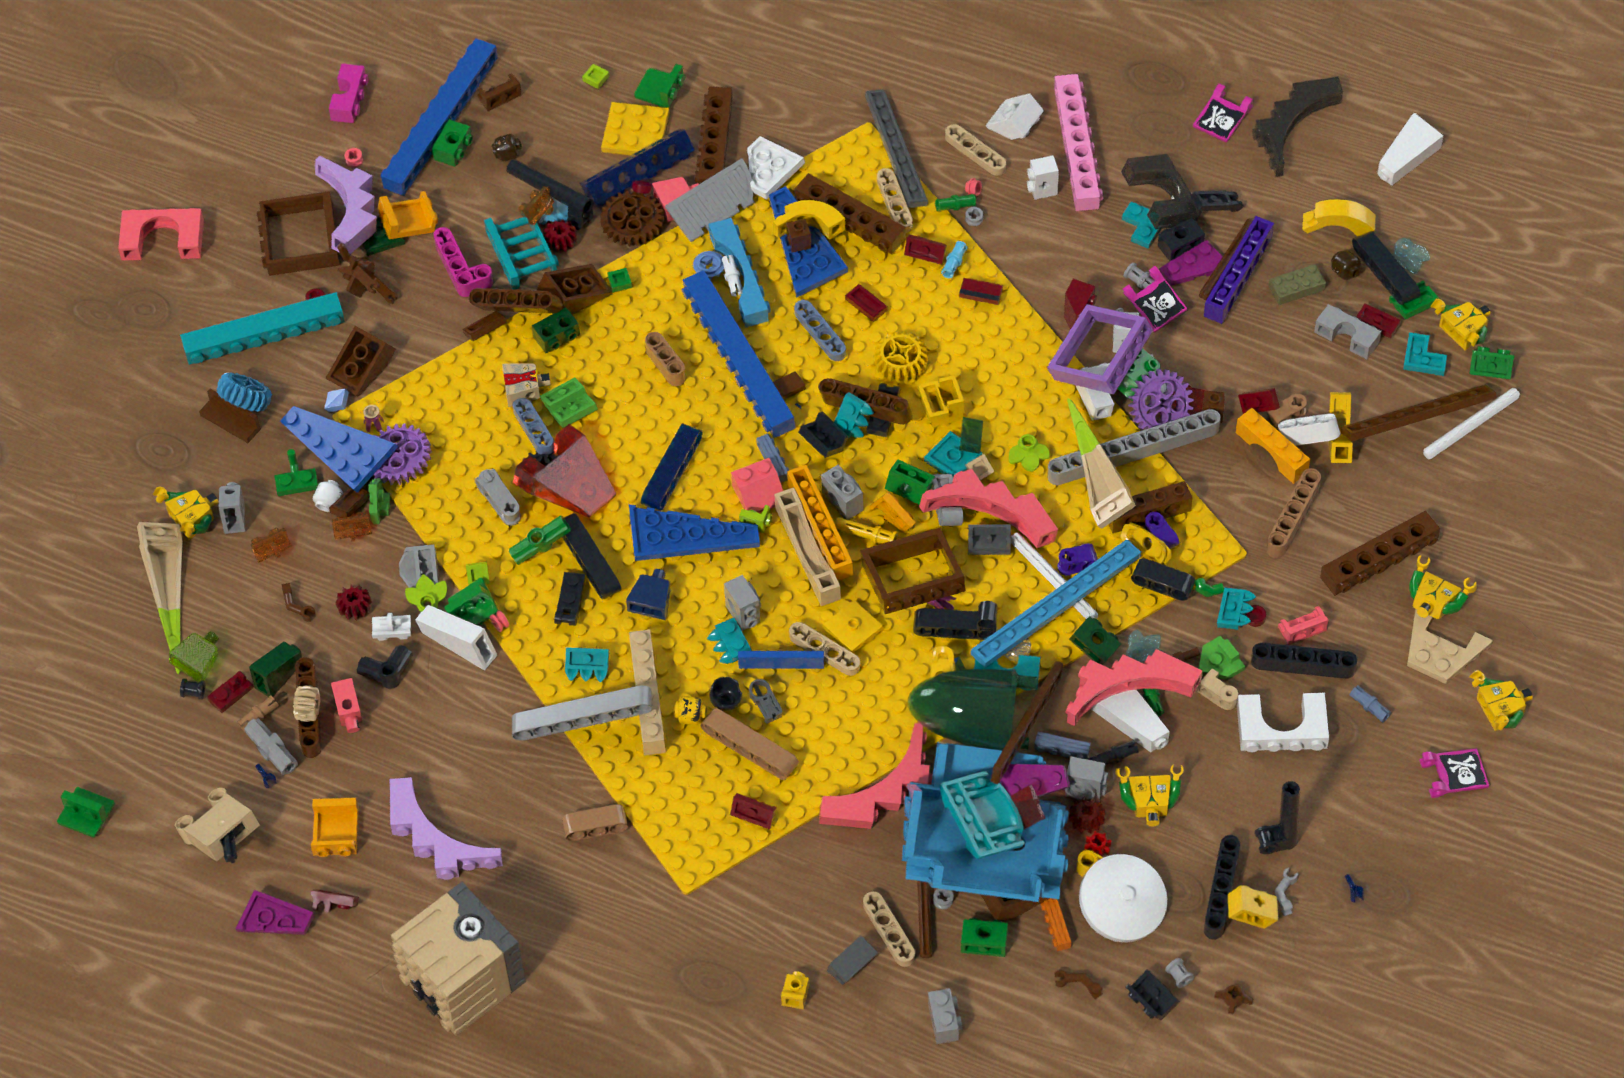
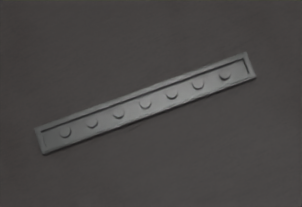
[865,89,928,208]

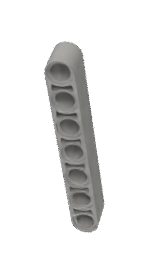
[512,686,652,741]

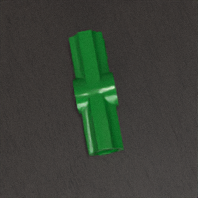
[509,515,571,565]

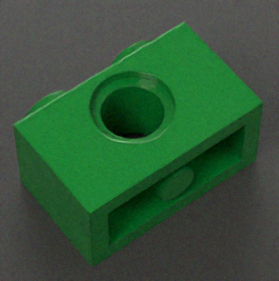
[432,120,473,167]
[885,459,935,505]
[961,918,1008,957]

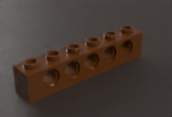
[695,86,733,184]
[794,173,906,254]
[1320,510,1440,596]

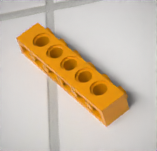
[787,465,853,581]

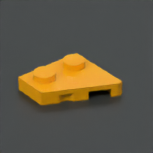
[869,492,916,533]

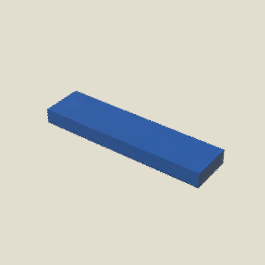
[738,651,824,669]

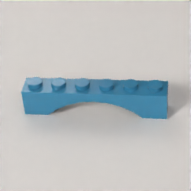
[708,218,771,327]

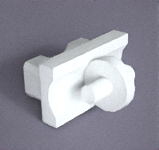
[372,613,411,641]

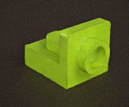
[739,505,773,533]

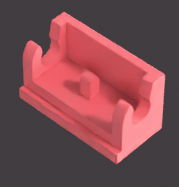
[1278,606,1328,645]

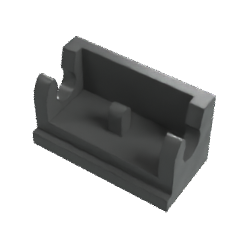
[968,525,1011,555]
[827,936,878,985]

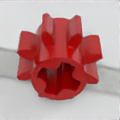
[1084,831,1112,856]

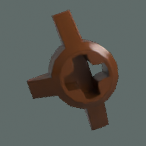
[1215,985,1253,1014]

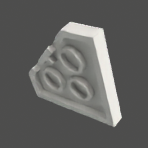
[747,136,805,199]

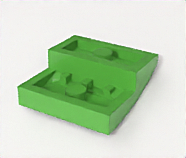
[540,377,598,428]

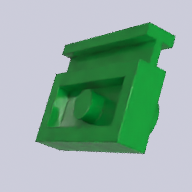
[1389,281,1440,320]

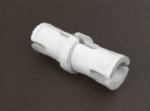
[721,255,743,296]

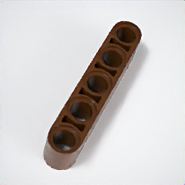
[469,288,563,314]
[818,378,913,425]
[295,657,321,758]

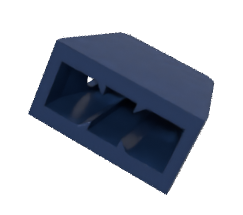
[626,569,671,620]

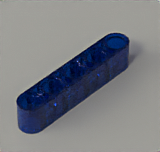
[641,423,703,511]

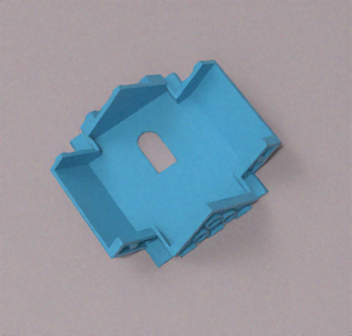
[902,742,1068,902]

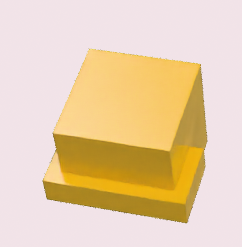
[918,375,964,427]

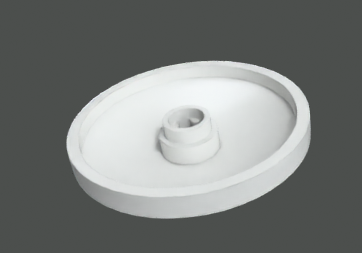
[1079,854,1167,942]

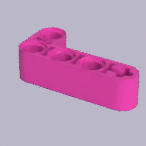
[434,227,493,297]

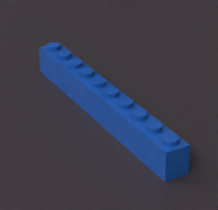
[381,38,498,196]
[682,270,796,438]

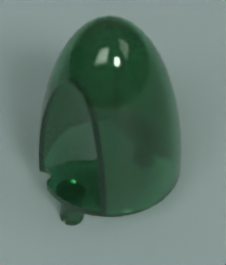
[907,669,1038,751]

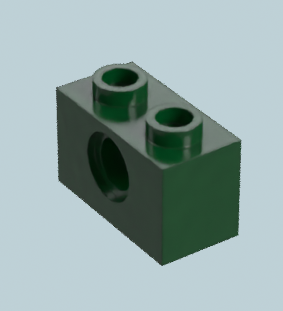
[1069,616,1121,665]

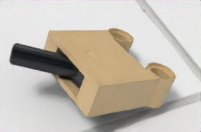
[175,788,260,863]

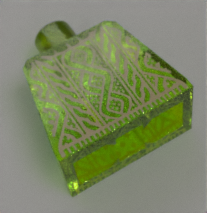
[169,631,219,682]

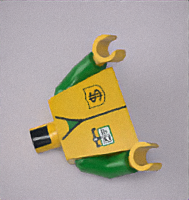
[1431,298,1491,351]
[153,487,219,540]
[1409,555,1477,619]
[1469,670,1533,731]
[1116,764,1184,826]

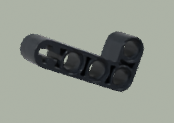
[913,601,998,640]

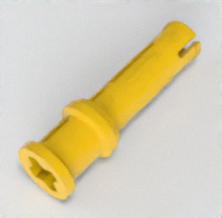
[835,517,899,545]

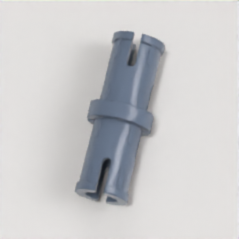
[1350,685,1391,723]

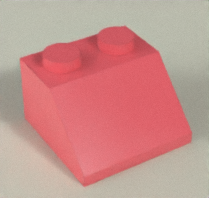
[731,458,783,513]

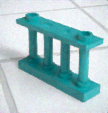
[484,205,559,290]

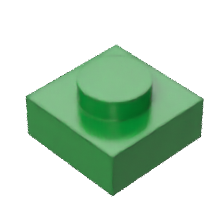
[607,268,632,293]

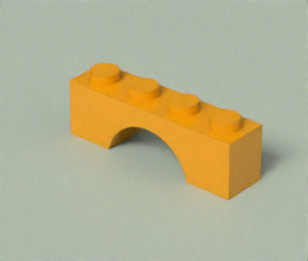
[1235,408,1310,484]

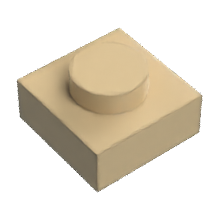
[965,454,994,480]

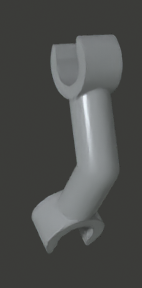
[1275,868,1298,916]

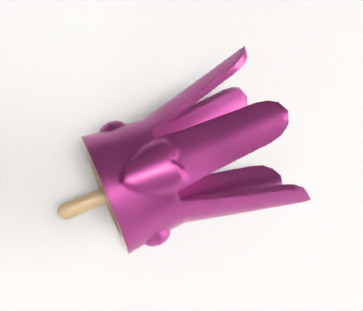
[363,405,385,433]
[927,596,957,610]

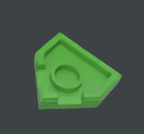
[369,478,391,524]
[1198,635,1245,680]

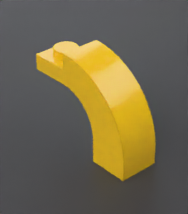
[1302,199,1376,236]
[773,200,845,240]
[1328,392,1353,463]

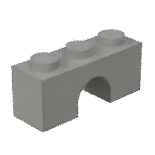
[1314,304,1381,360]

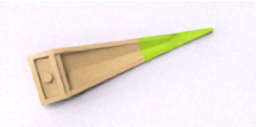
[1067,398,1136,529]
[137,522,182,674]

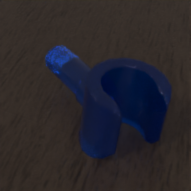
[255,764,277,789]
[1345,874,1364,902]

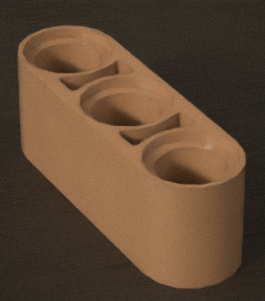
[645,332,685,386]
[562,804,628,842]

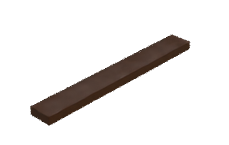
[1341,384,1497,442]
[991,661,1064,784]

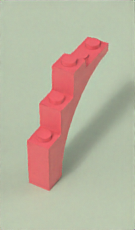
[919,469,1058,548]
[1065,649,1202,726]
[819,723,933,829]

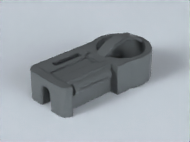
[749,679,782,723]

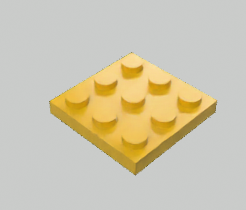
[601,102,669,159]

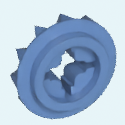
[693,251,724,279]

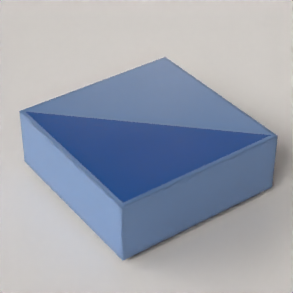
[325,389,349,412]

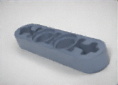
[794,300,846,361]
[513,398,555,455]

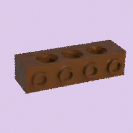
[1109,481,1192,534]

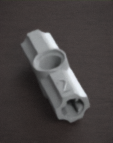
[244,718,298,775]

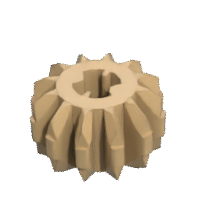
[293,685,320,722]

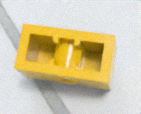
[1228,885,1278,929]

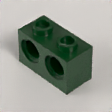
[532,307,580,353]

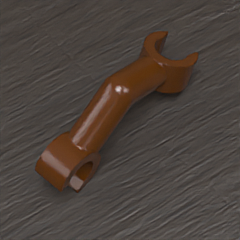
[281,583,316,622]
[1055,970,1102,999]

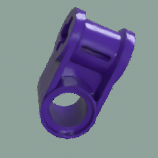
[1144,512,1179,549]
[1057,543,1098,576]

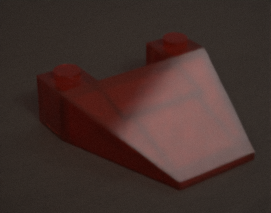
[513,424,616,518]

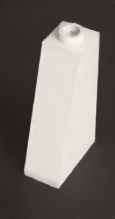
[1378,113,1443,186]
[415,605,497,670]
[1091,690,1169,752]

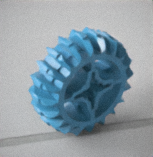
[217,372,272,412]

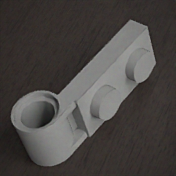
[932,474,963,526]

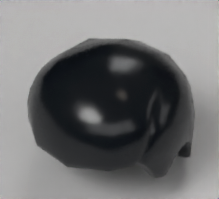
[709,677,742,711]

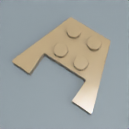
[1407,609,1493,684]

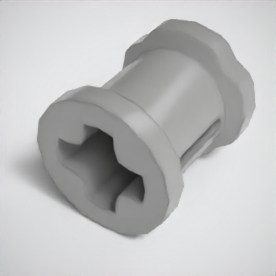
[1165,958,1194,988]

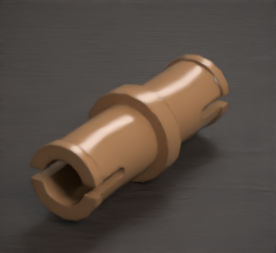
[237,695,279,732]

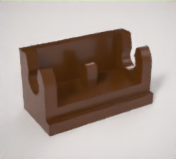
[477,73,522,111]

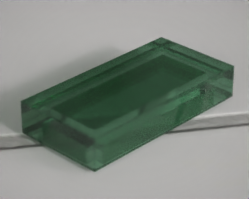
[959,417,983,454]

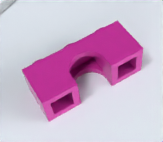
[329,64,368,123]

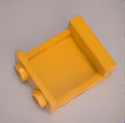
[377,191,438,239]
[311,798,359,857]

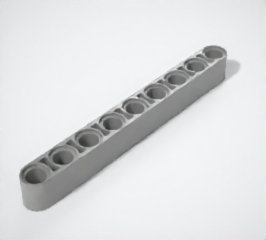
[1047,409,1221,485]

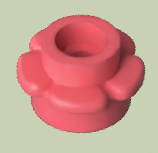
[965,178,982,196]

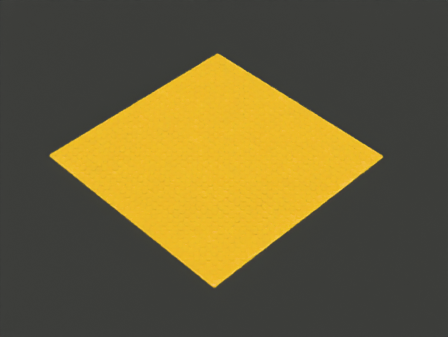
[332,122,1247,895]

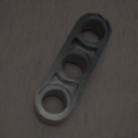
[1131,559,1196,601]

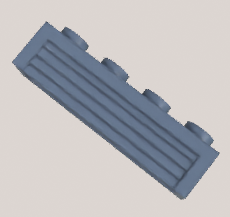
[756,434,789,483]
[1034,732,1090,759]

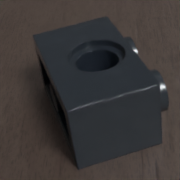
[1158,218,1205,261]

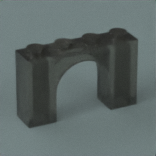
[1121,154,1202,230]

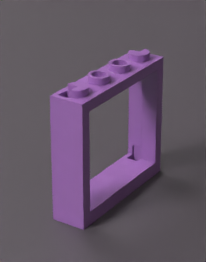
[1047,304,1153,394]

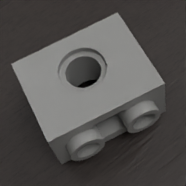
[821,465,863,520]
[724,575,761,631]
[1065,757,1108,803]

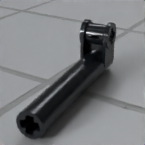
[506,159,594,231]
[1254,781,1300,854]

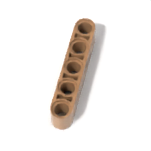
[1267,468,1321,558]
[701,708,799,780]

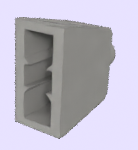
[219,482,245,534]

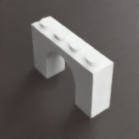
[1075,354,1166,420]
[1237,693,1329,752]

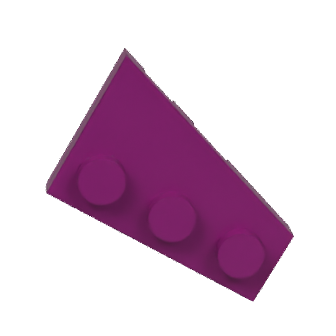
[1159,240,1223,286]
[1001,764,1070,804]
[235,890,315,935]

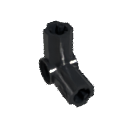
[357,645,413,689]

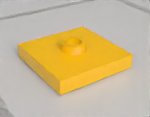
[823,600,883,653]

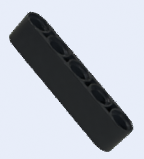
[1352,231,1420,305]
[562,513,622,600]
[1251,643,1358,679]
[1204,835,1240,940]

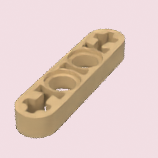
[945,124,1006,176]
[877,168,913,233]
[789,622,860,675]
[863,892,915,967]

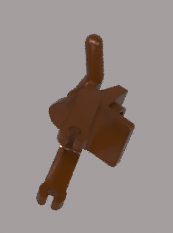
[337,243,398,304]

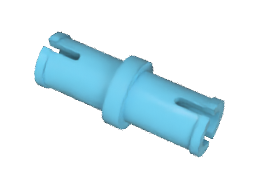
[941,241,968,278]

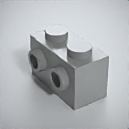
[928,989,962,1044]

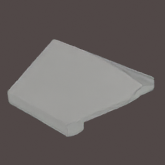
[399,544,439,588]

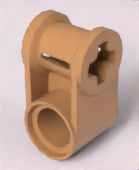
[1266,394,1307,429]

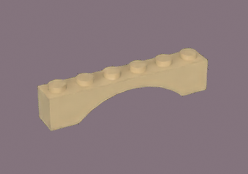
[774,488,841,606]
[629,630,666,755]

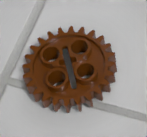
[600,190,664,247]

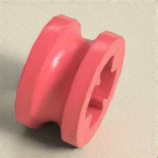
[345,148,363,168]
[490,610,509,632]

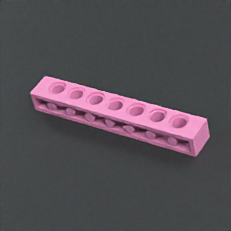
[1054,74,1103,211]

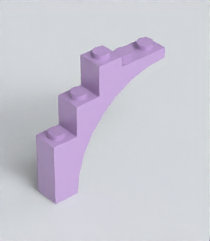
[315,156,376,254]
[390,777,503,880]

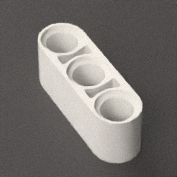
[1278,414,1341,446]

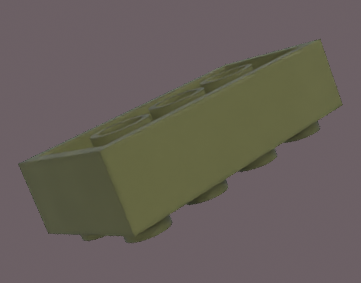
[1268,264,1326,305]

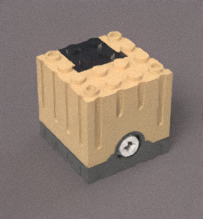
[391,882,526,1036]

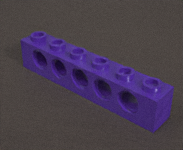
[1204,216,1274,324]

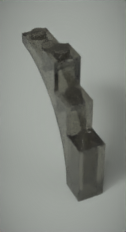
[1252,77,1343,177]

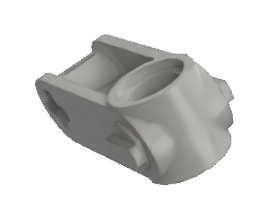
[475,469,521,526]

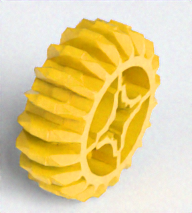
[873,331,928,383]

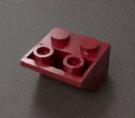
[1064,279,1097,329]

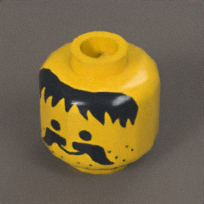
[675,696,707,725]

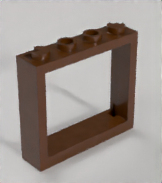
[257,191,340,276]
[860,527,966,615]

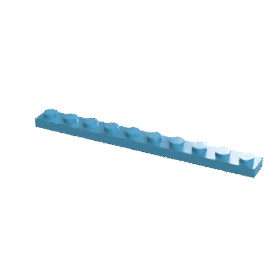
[971,539,1141,668]

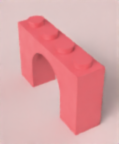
[118,208,204,260]

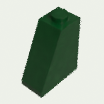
[249,641,302,697]

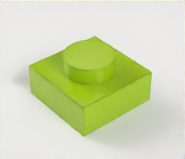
[582,64,609,89]
[466,562,490,585]

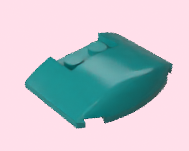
[939,771,1024,859]

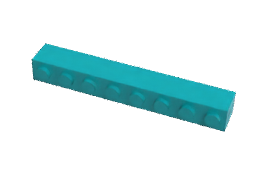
[180,292,345,365]

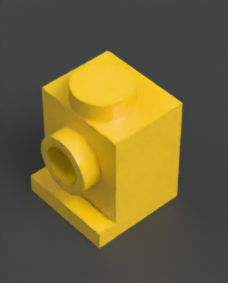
[781,972,809,1010]

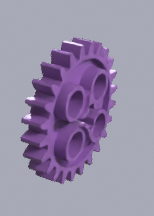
[1128,369,1194,430]
[373,423,432,485]

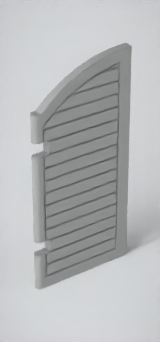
[665,158,754,242]

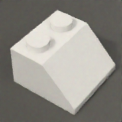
[986,93,1044,140]

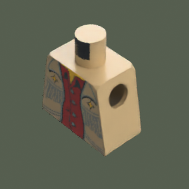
[502,364,551,407]

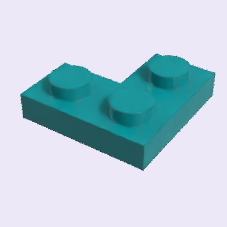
[1122,202,1167,249]
[1403,332,1447,376]

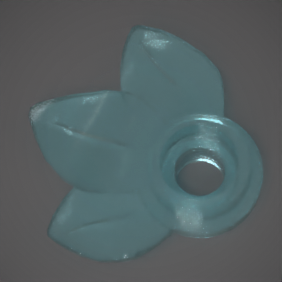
[1392,238,1430,274]
[1126,630,1165,663]

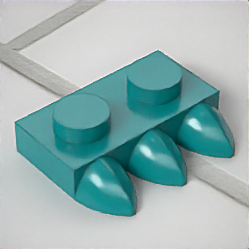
[834,392,873,438]
[1217,588,1256,630]
[707,618,752,664]
[565,647,609,682]

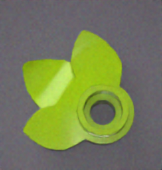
[1008,434,1050,472]
[405,574,447,612]

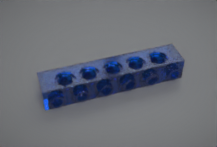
[580,129,695,206]

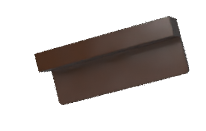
[199,389,261,443]

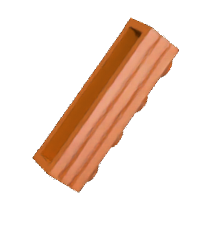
[1040,898,1071,951]

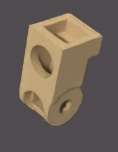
[1198,668,1238,710]

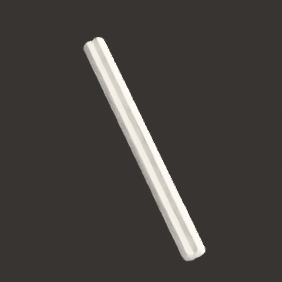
[1423,388,1520,459]
[1010,533,1098,619]

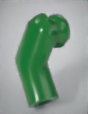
[1195,578,1224,597]

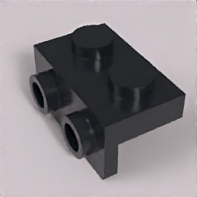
[798,412,848,458]
[1125,969,1180,1021]

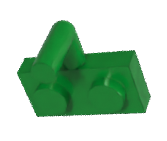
[274,449,318,497]

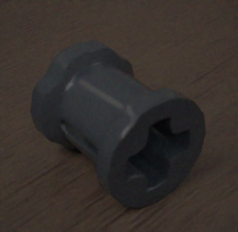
[180,678,206,700]

